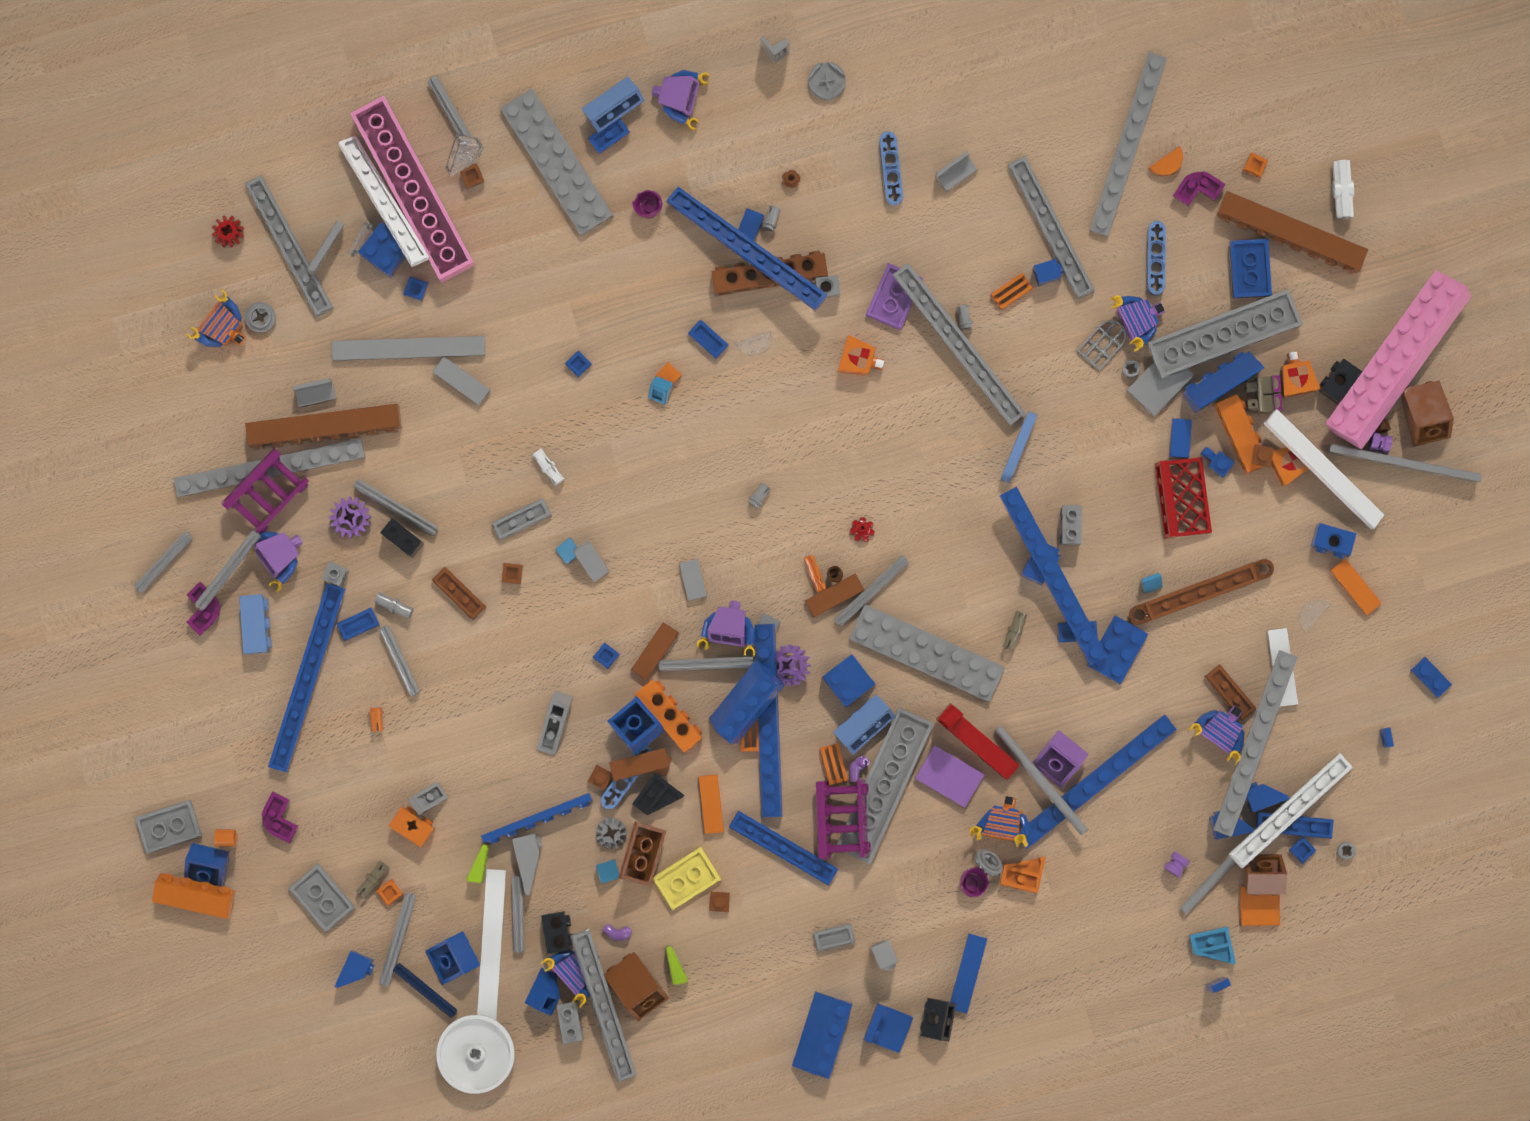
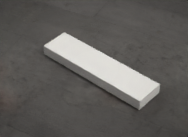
[1267,628,1298,707]

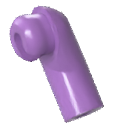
[850,756,870,782]
[602,923,632,941]

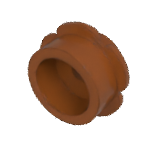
[782,170,801,188]

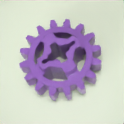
[329,496,371,539]
[776,645,811,686]

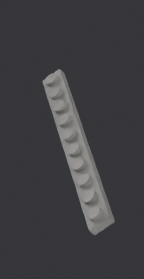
[1090,52,1167,237]
[892,263,1025,426]
[173,438,366,498]
[1213,650,1298,837]

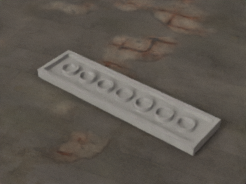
[500,89,613,236]
[1147,289,1303,379]
[849,604,1005,702]
[837,708,934,864]

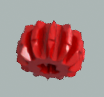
[212,216,244,248]

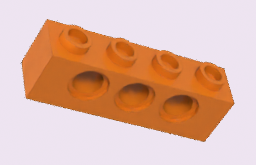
[635,679,702,753]

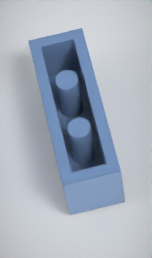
[581,77,645,133]
[239,594,272,655]
[833,694,896,755]

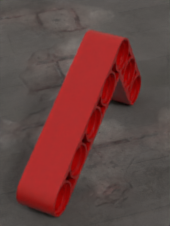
[936,703,1020,781]

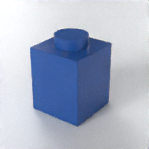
[1032,259,1063,287]

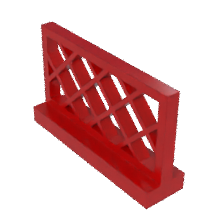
[1155,457,1212,539]

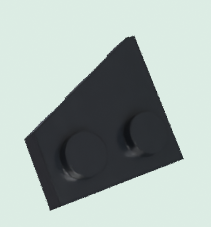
[632,773,685,816]

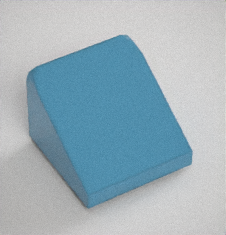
[648,376,673,405]
[555,537,577,565]
[1140,573,1162,594]
[596,859,619,883]

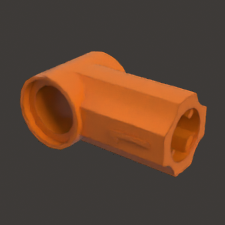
[214,829,238,847]

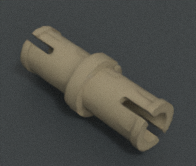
[1002,611,1027,651]
[356,860,389,899]

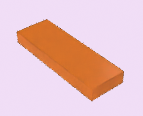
[1330,558,1382,615]
[699,774,724,834]

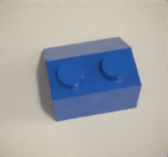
[822,654,876,708]
[184,843,230,887]
[425,931,481,985]

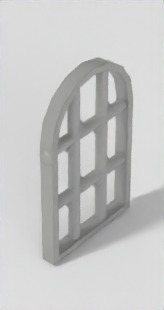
[1077,320,1126,371]

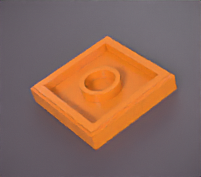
[1240,887,1280,926]

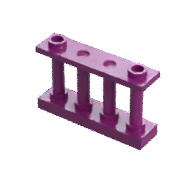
[221,448,309,534]
[816,779,871,859]

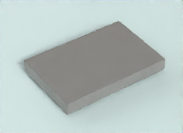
[1126,362,1194,416]
[135,800,202,854]
[288,863,356,933]

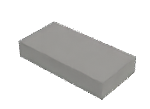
[573,540,610,582]
[679,559,707,601]
[813,923,855,951]

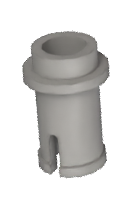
[762,205,781,231]
[956,305,973,330]
[748,483,771,509]

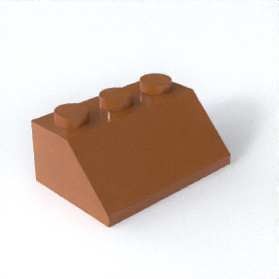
[619,822,667,887]

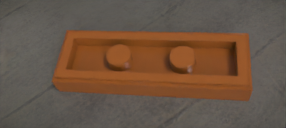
[432,567,486,620]
[805,573,864,618]
[631,622,679,680]
[1204,664,1257,721]
[609,748,670,781]

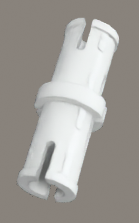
[532,448,564,486]

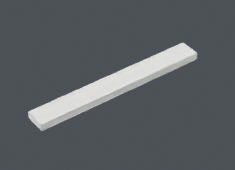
[339,135,429,267]
[1264,409,1384,530]
[1229,753,1353,869]
[477,869,506,1021]

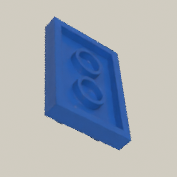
[1229,239,1272,299]
[1086,615,1148,684]

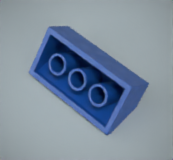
[1183,351,1264,413]
[709,660,785,744]
[792,991,853,1079]

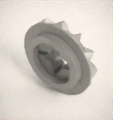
[245,302,276,333]
[596,818,627,849]
[975,849,1003,876]

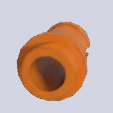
[368,707,384,731]

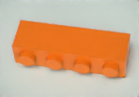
[1214,394,1264,475]
[152,873,235,919]

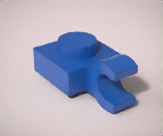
[1200,447,1235,478]

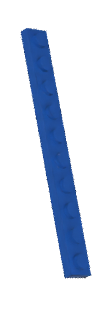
[666,186,827,311]
[999,486,1107,665]
[268,583,346,773]
[755,624,783,817]
[1022,714,1177,849]

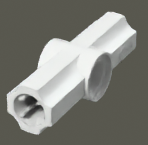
[1332,160,1354,219]

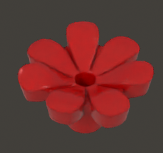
[850,517,875,542]

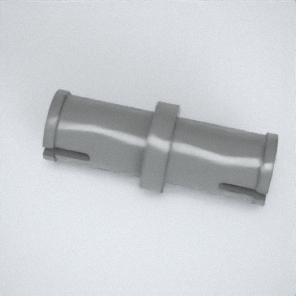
[374,592,414,619]

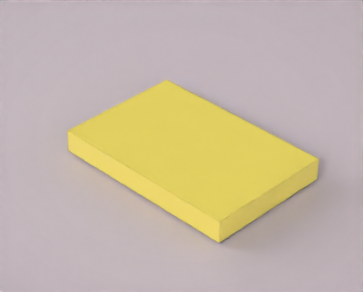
[653,847,721,910]

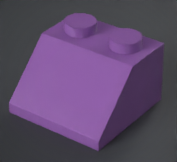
[1032,730,1089,788]

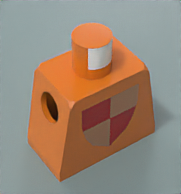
[838,335,884,376]
[1280,351,1320,398]
[1271,447,1309,487]

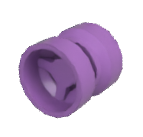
[1368,432,1393,455]
[1163,851,1190,878]

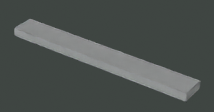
[1008,156,1095,300]
[245,175,333,317]
[332,336,485,361]
[1327,444,1482,483]
[570,929,636,1082]

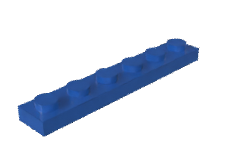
[481,793,593,845]

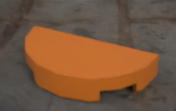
[1148,146,1183,176]

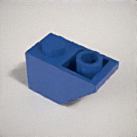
[525,967,560,1016]

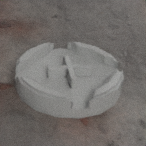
[808,62,846,100]

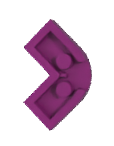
[1172,171,1226,206]
[186,582,220,636]
[262,791,299,843]

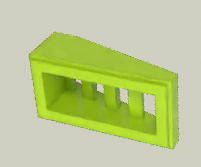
[466,844,489,883]
[666,945,688,985]

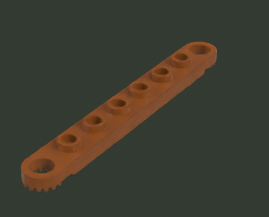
[1129,559,1274,625]

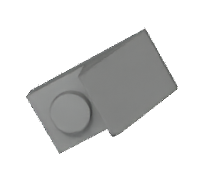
[408,781,448,815]

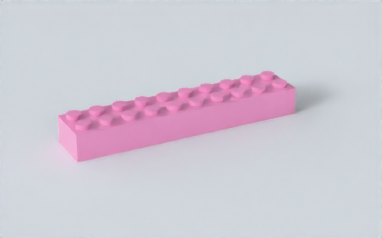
[350,96,475,283]
[1325,270,1472,450]

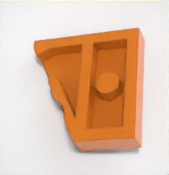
[999,857,1046,894]

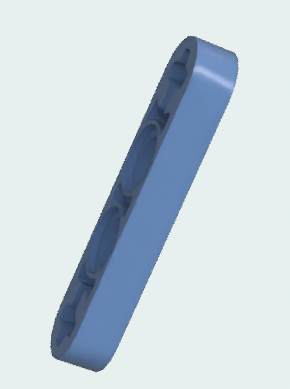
[880,131,903,206]
[1147,221,1166,296]
[1000,411,1037,483]
[601,746,652,809]

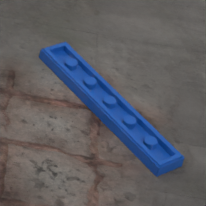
[729,810,838,886]

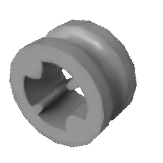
[1123,360,1140,378]
[1337,842,1356,860]

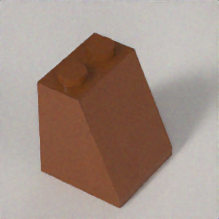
[1401,380,1454,447]
[604,952,669,1021]

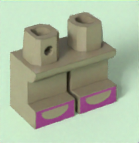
[1245,375,1283,414]

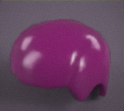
[632,190,663,219]
[960,868,989,897]

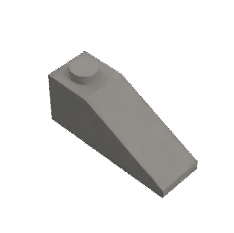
[537,691,573,755]
[512,833,543,895]

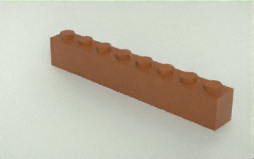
[1216,191,1369,274]
[245,404,402,450]

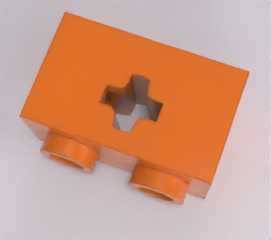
[389,806,435,847]

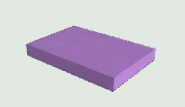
[865,263,923,331]
[915,745,984,808]

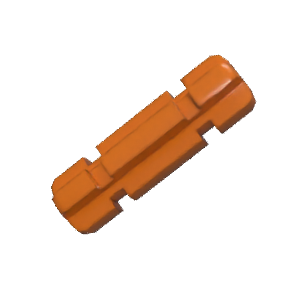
[804,555,826,592]

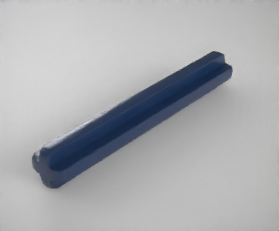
[393,963,458,1018]

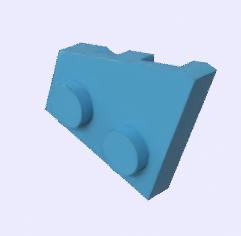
[1189,927,1236,964]

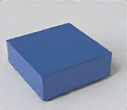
[403,276,428,301]
[565,350,592,377]
[593,642,620,669]
[1380,727,1394,748]
[1288,836,1316,864]

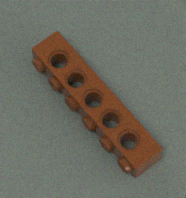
[712,251,828,296]

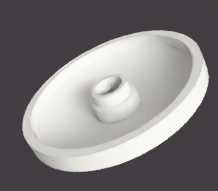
[436,1015,515,1094]

